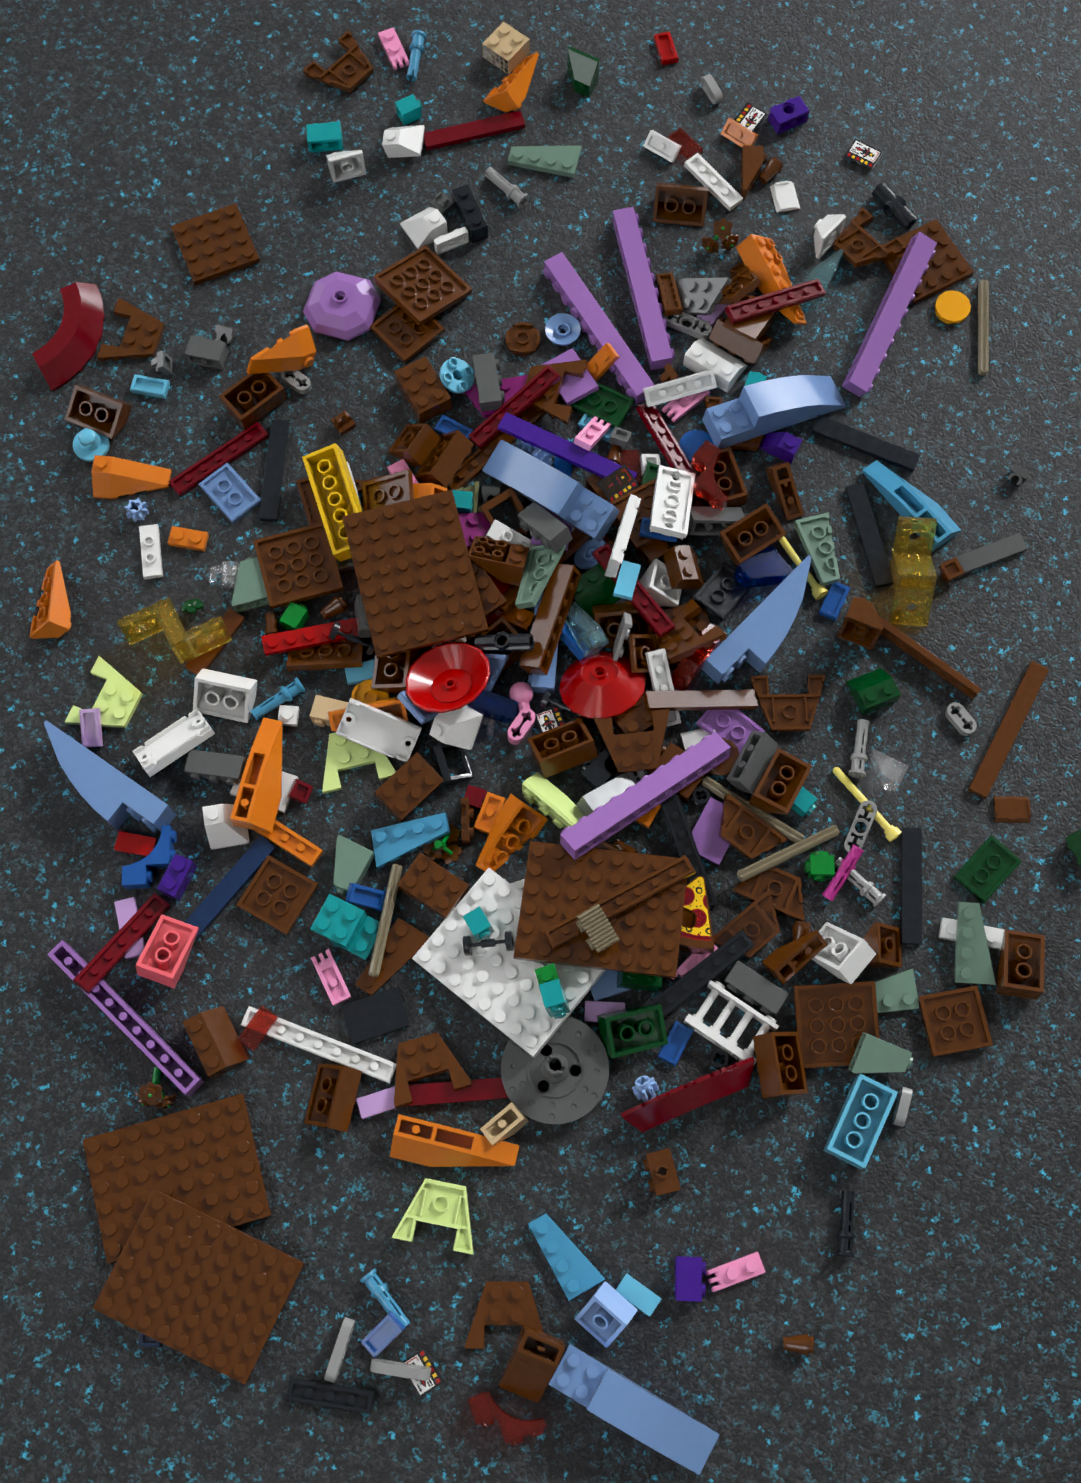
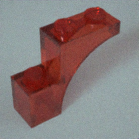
[691,440,728,511]
[671,623,726,691]
[468,1390,547,1446]

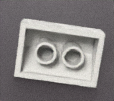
[683,338,747,393]
[193,668,257,723]

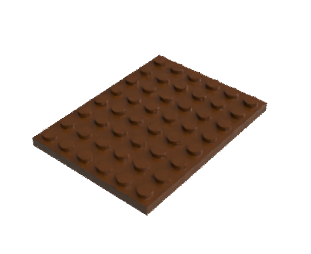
[342,490,489,659]
[513,841,687,979]
[82,1093,272,1264]
[93,1189,305,1384]

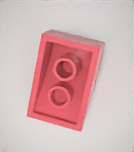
[136,915,199,988]

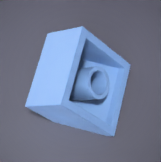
[574,1281,638,1348]

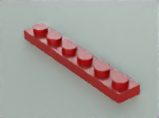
[261,618,358,656]

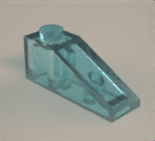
[802,249,844,301]
[565,602,609,657]

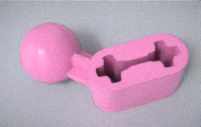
[507,682,535,745]

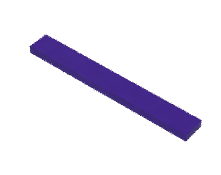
[498,412,637,479]

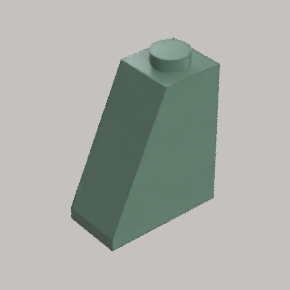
[232,557,269,613]
[333,835,375,897]
[848,1032,913,1073]

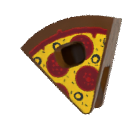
[679,876,715,954]

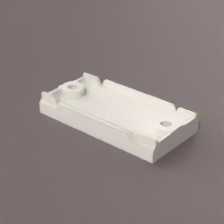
[649,465,695,540]
[605,494,641,578]
[336,698,422,762]
[133,709,215,777]

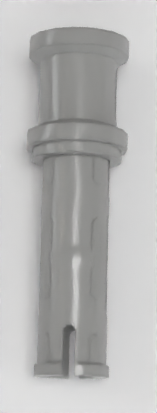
[484,167,530,208]
[848,719,870,778]
[834,857,887,908]

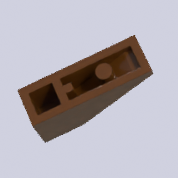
[741,146,767,200]
[765,462,804,521]
[762,930,828,984]

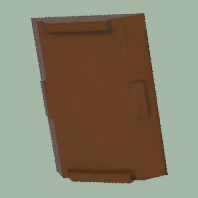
[993,796,1031,823]

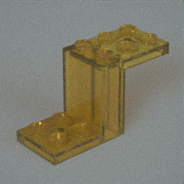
[889,516,937,626]
[117,597,232,664]

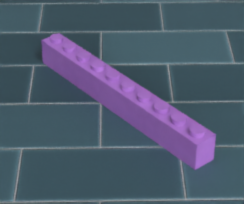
[612,207,675,371]
[842,232,937,397]
[543,252,654,404]
[560,732,731,860]
[47,940,205,1097]

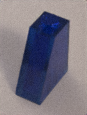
[734,545,793,588]
[467,690,518,723]

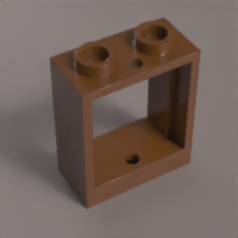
[477,487,530,536]

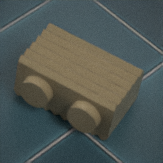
[575,904,620,953]

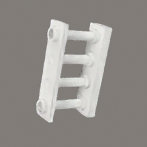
[683,981,779,1064]

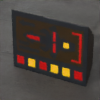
[597,464,639,502]

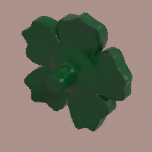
[181,599,204,615]

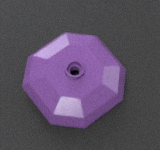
[303,271,381,341]

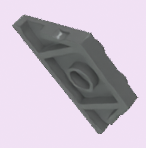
[676,277,732,315]

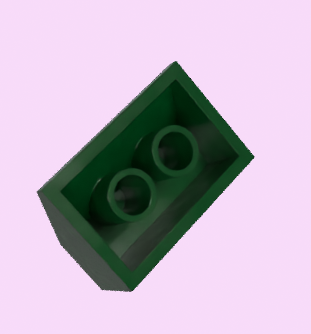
[572,563,622,622]

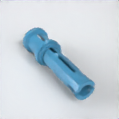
[406,30,426,82]
[250,677,306,721]
[360,1268,410,1327]

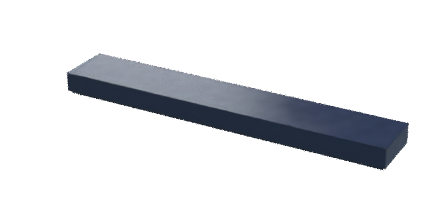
[185,836,277,938]

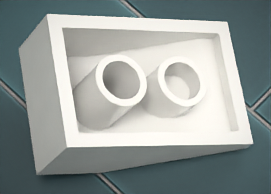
[812,922,876,984]

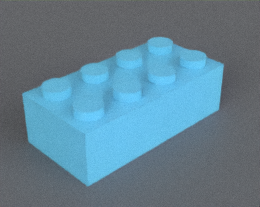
[823,1074,898,1169]

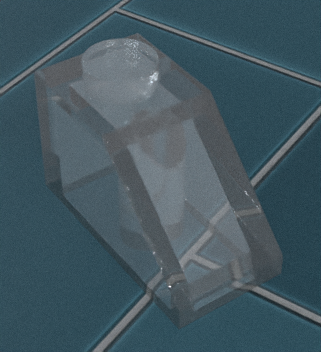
[868,749,909,791]

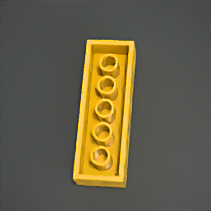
[302,443,362,562]

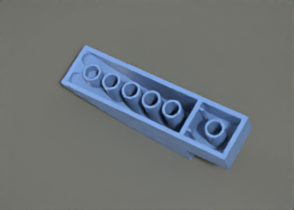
[702,375,846,450]
[482,440,620,543]
[702,555,812,684]
[44,720,176,832]
[549,1343,720,1475]

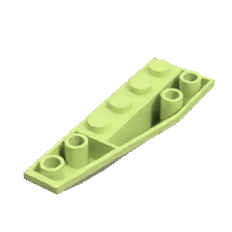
[522,772,584,829]

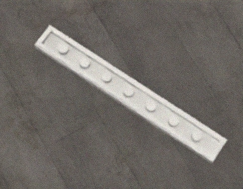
[241,1006,397,1084]

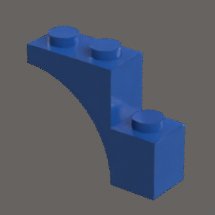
[122,825,177,889]

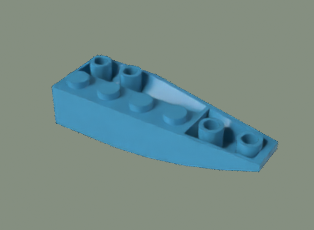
[862,460,962,552]

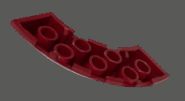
[32,282,105,392]
[620,1057,755,1132]

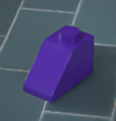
[759,432,802,464]

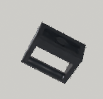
[433,744,474,787]

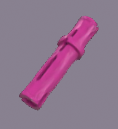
[822,844,864,901]

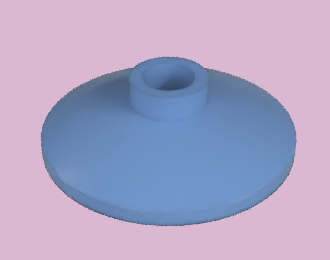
[545,313,581,346]
[574,539,606,569]

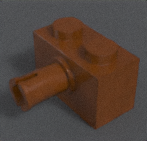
[642,1148,681,1197]

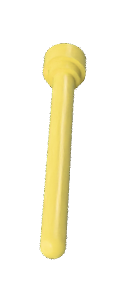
[779,537,828,600]
[833,767,902,843]

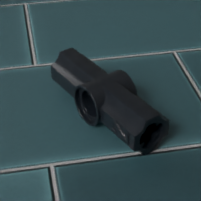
[872,183,917,230]
[474,632,534,655]

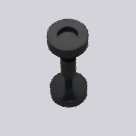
[328,621,374,656]
[540,690,586,723]
[463,930,514,956]

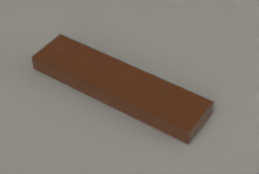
[185,608,245,676]

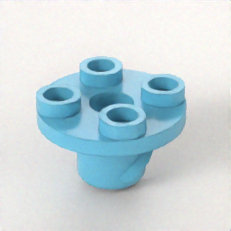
[440,357,474,394]
[73,428,110,462]

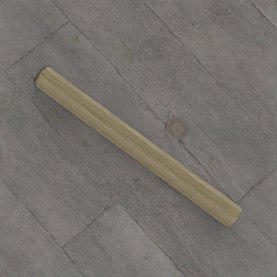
[978,279,989,376]
[701,776,804,843]
[737,825,840,882]
[368,864,402,977]

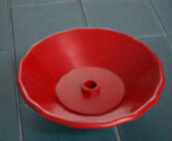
[405,642,490,713]
[559,651,646,719]

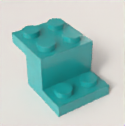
[310,894,379,961]

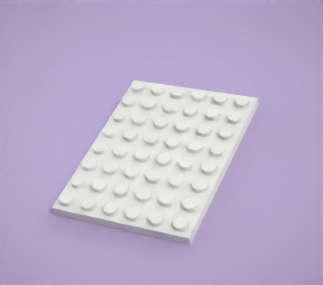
[412,868,606,1058]

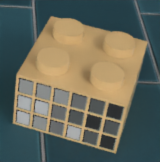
[482,22,530,74]

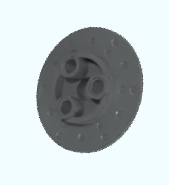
[501,1016,609,1125]

